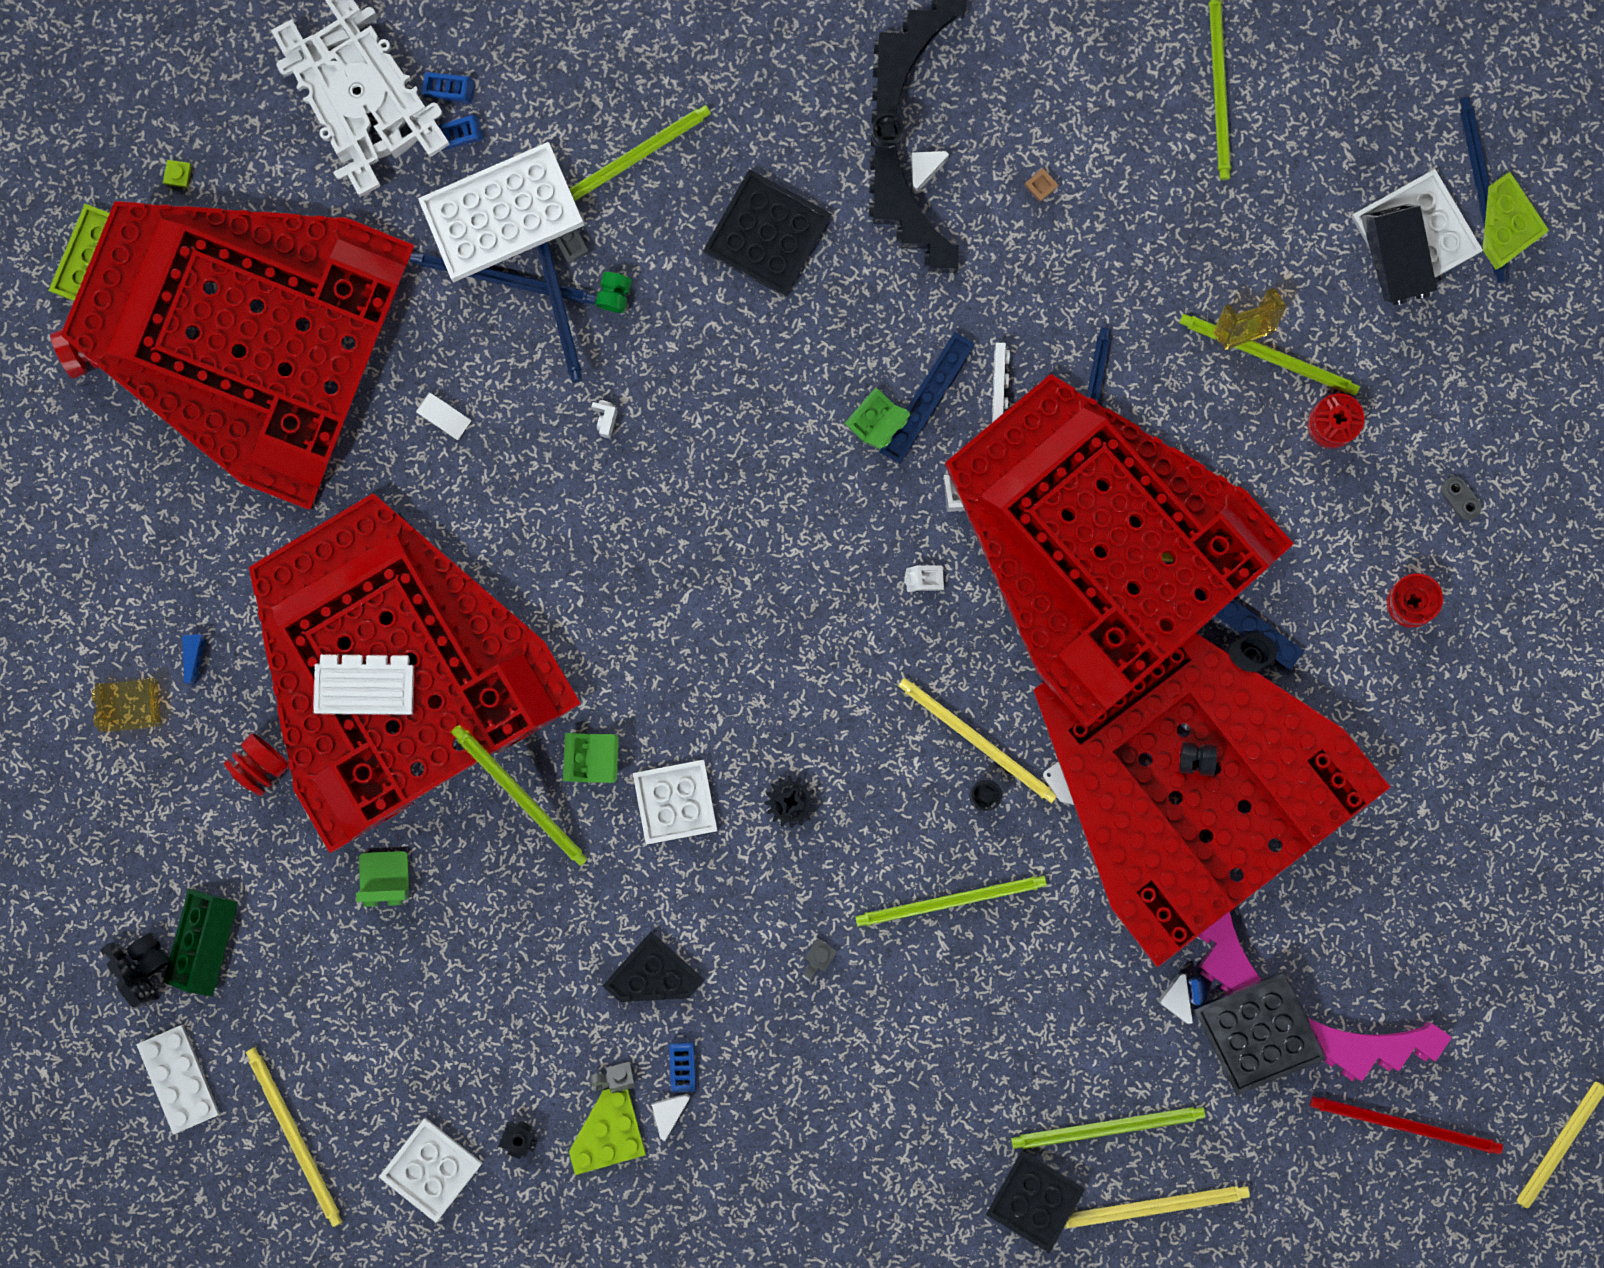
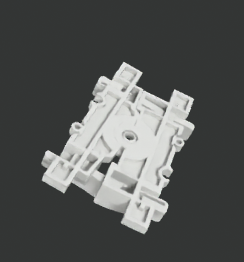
[271,0,450,197]

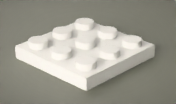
[633,760,717,845]
[379,1118,482,1222]

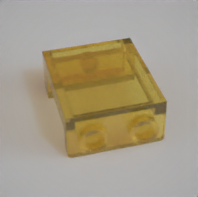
[1214,288,1286,350]
[92,678,161,732]

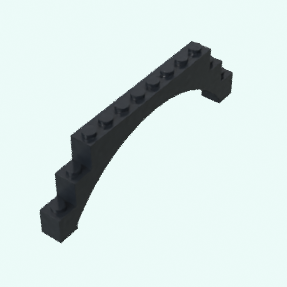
[869,0,965,273]

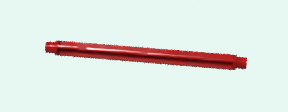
[1310,1096,1503,1155]

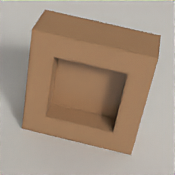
[1024,168,1058,203]

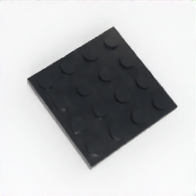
[703,169,832,298]
[1194,970,1326,1095]

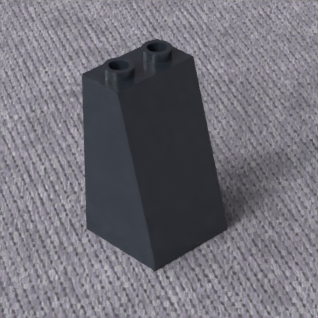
[1361,204,1437,305]

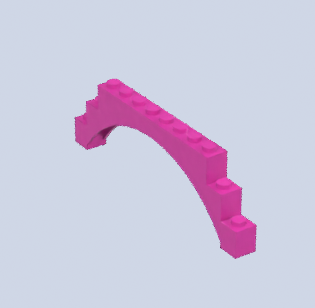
[1197,912,1452,1082]

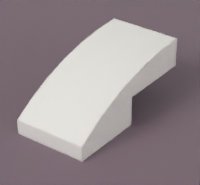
[416,392,471,440]

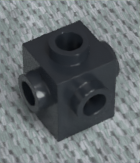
[498,1121,538,1159]

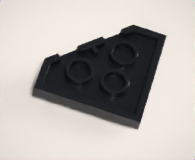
[602,931,705,1002]
[100,943,159,1009]

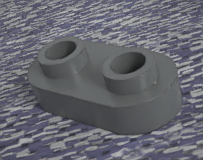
[1441,477,1481,521]

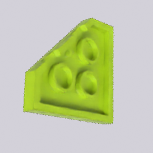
[1483,172,1549,269]
[569,1088,646,1175]

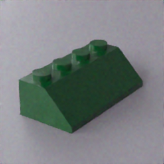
[163,888,238,997]

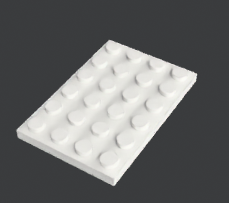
[418,142,584,282]

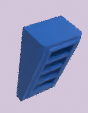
[421,72,475,104]
[438,115,484,150]
[182,634,206,685]
[1186,976,1207,1005]
[669,1042,696,1093]

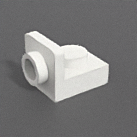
[591,400,618,439]
[905,566,944,592]

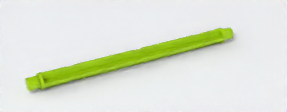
[1208,0,1232,180]
[569,105,711,201]
[1179,314,1360,396]
[452,725,587,866]
[855,876,1047,927]
[1011,1107,1205,1149]

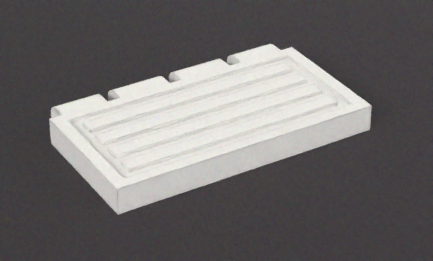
[314,655,414,715]

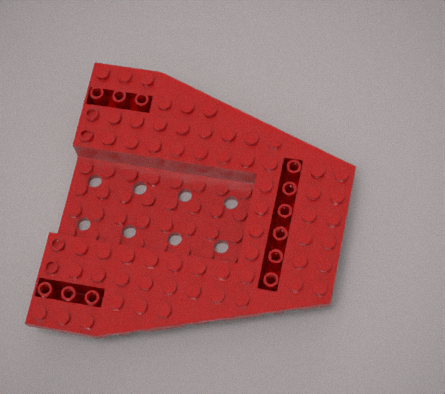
[60,201,414,510]
[944,374,1294,728]
[249,493,582,853]
[1033,620,1391,967]

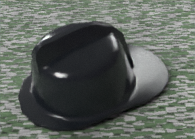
[1228,633,1277,672]

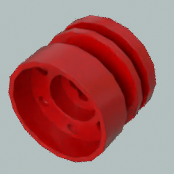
[50,328,99,379]
[1307,393,1365,449]
[1386,573,1443,628]
[224,732,289,797]

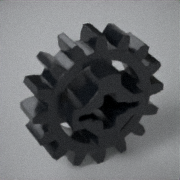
[765,776,817,828]

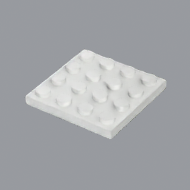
[1351,169,1483,278]

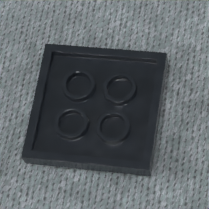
[986,1150,1086,1253]

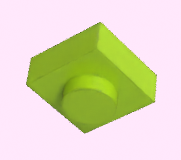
[163,160,192,188]

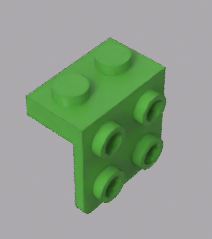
[844,388,910,449]
[563,733,619,783]
[356,851,409,907]

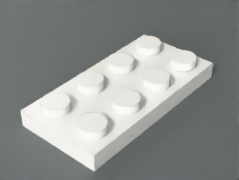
[136,1025,220,1135]

